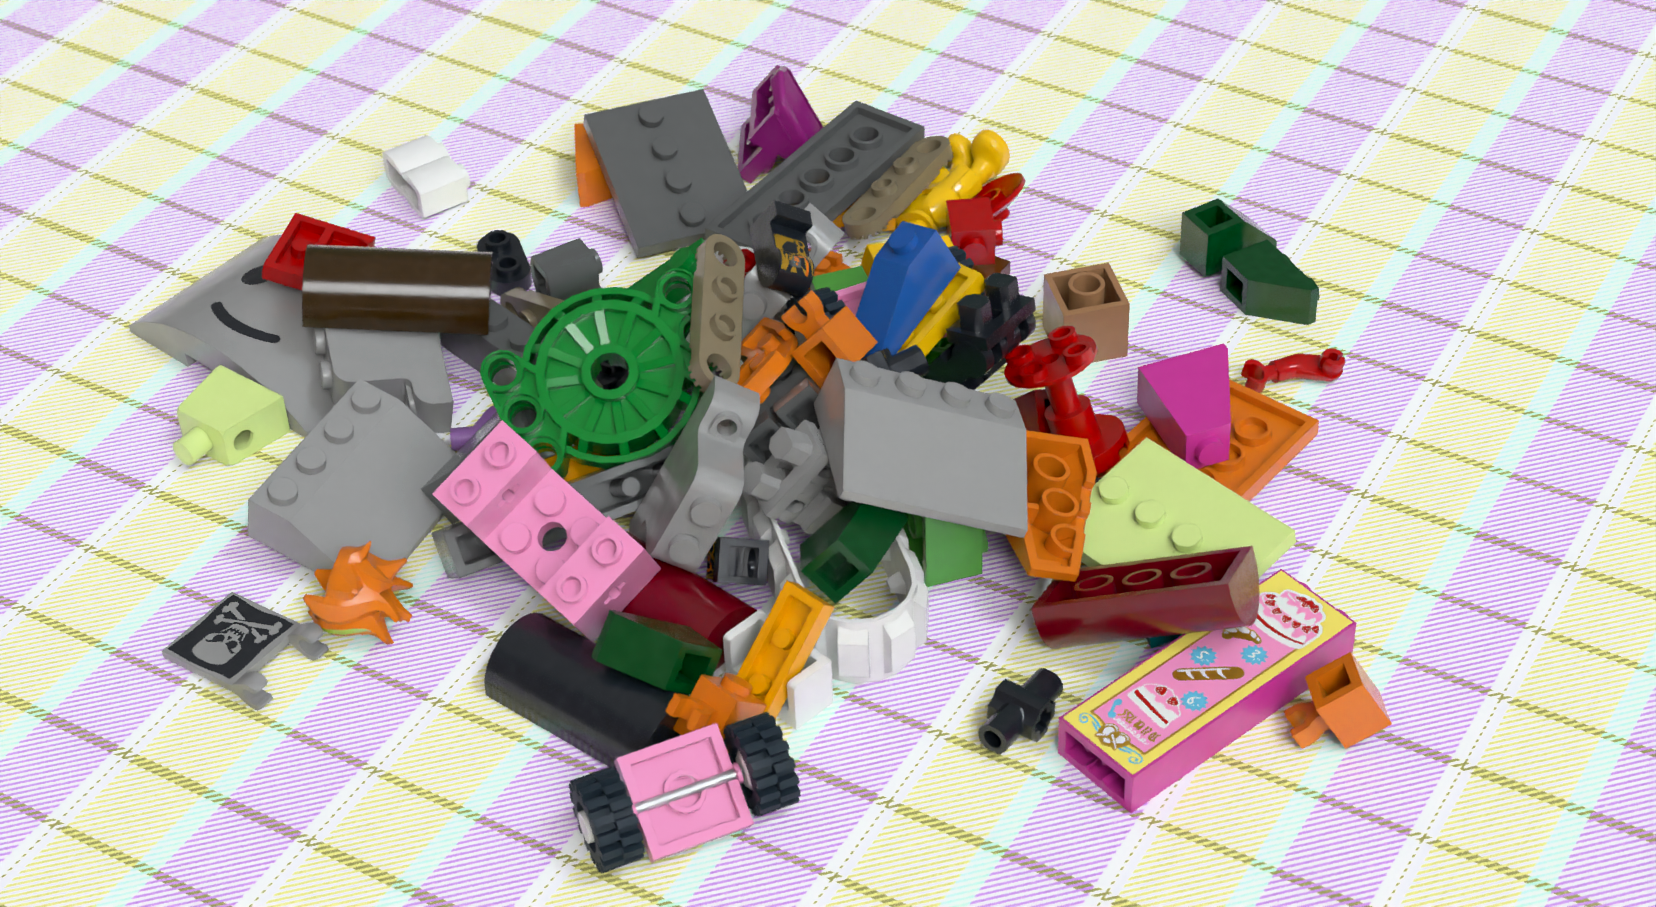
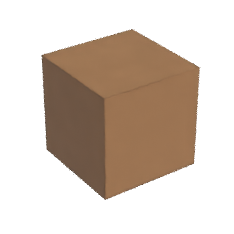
[1043,262,1130,363]

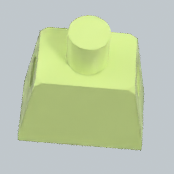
[173,365,290,466]

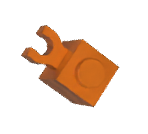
[781,290,878,389]
[1284,651,1392,749]
[665,673,767,753]

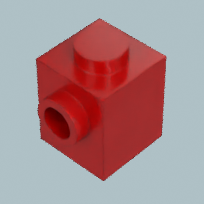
[946,197,1003,265]

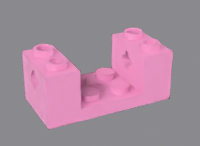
[432,421,661,642]

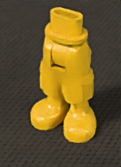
[893,129,1010,232]

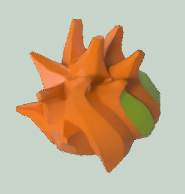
[303,541,413,645]

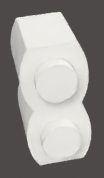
[382,135,471,218]

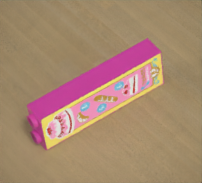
[1058,569,1357,813]

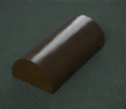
[302,244,493,335]

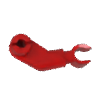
[1241,348,1346,393]

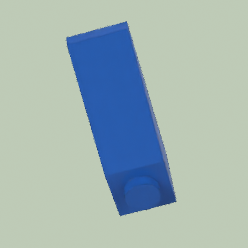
[856,221,961,361]

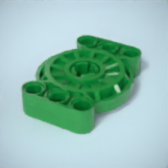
[480,268,718,479]

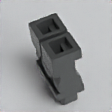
[743,357,821,464]

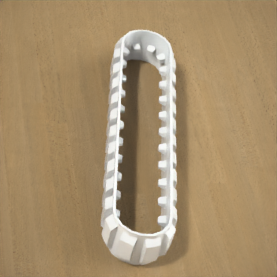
[676,246,929,684]

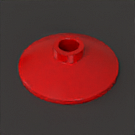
[973,173,1026,221]

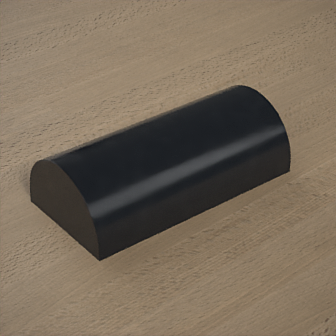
[484,612,690,770]

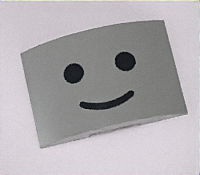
[129,235,334,438]

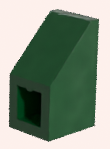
[1180,198,1277,277]
[1220,239,1320,325]
[800,501,909,604]
[591,610,723,695]

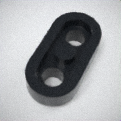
[477,230,532,296]

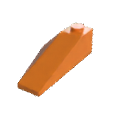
[1005,430,1097,582]

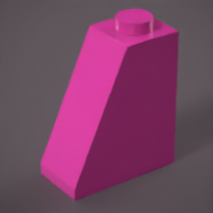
[1137,343,1231,469]

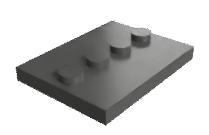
[583,89,747,258]

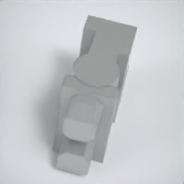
[744,420,850,535]

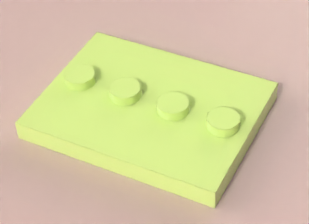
[1081,437,1296,578]

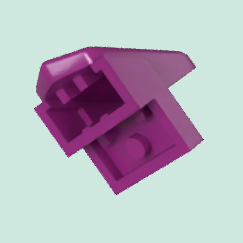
[738,65,823,184]

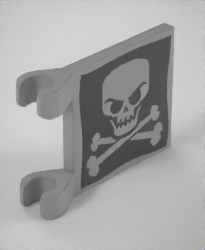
[162,592,328,710]

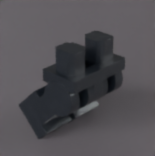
[922,272,1036,390]

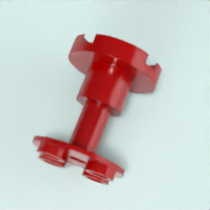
[1004,325,1130,475]

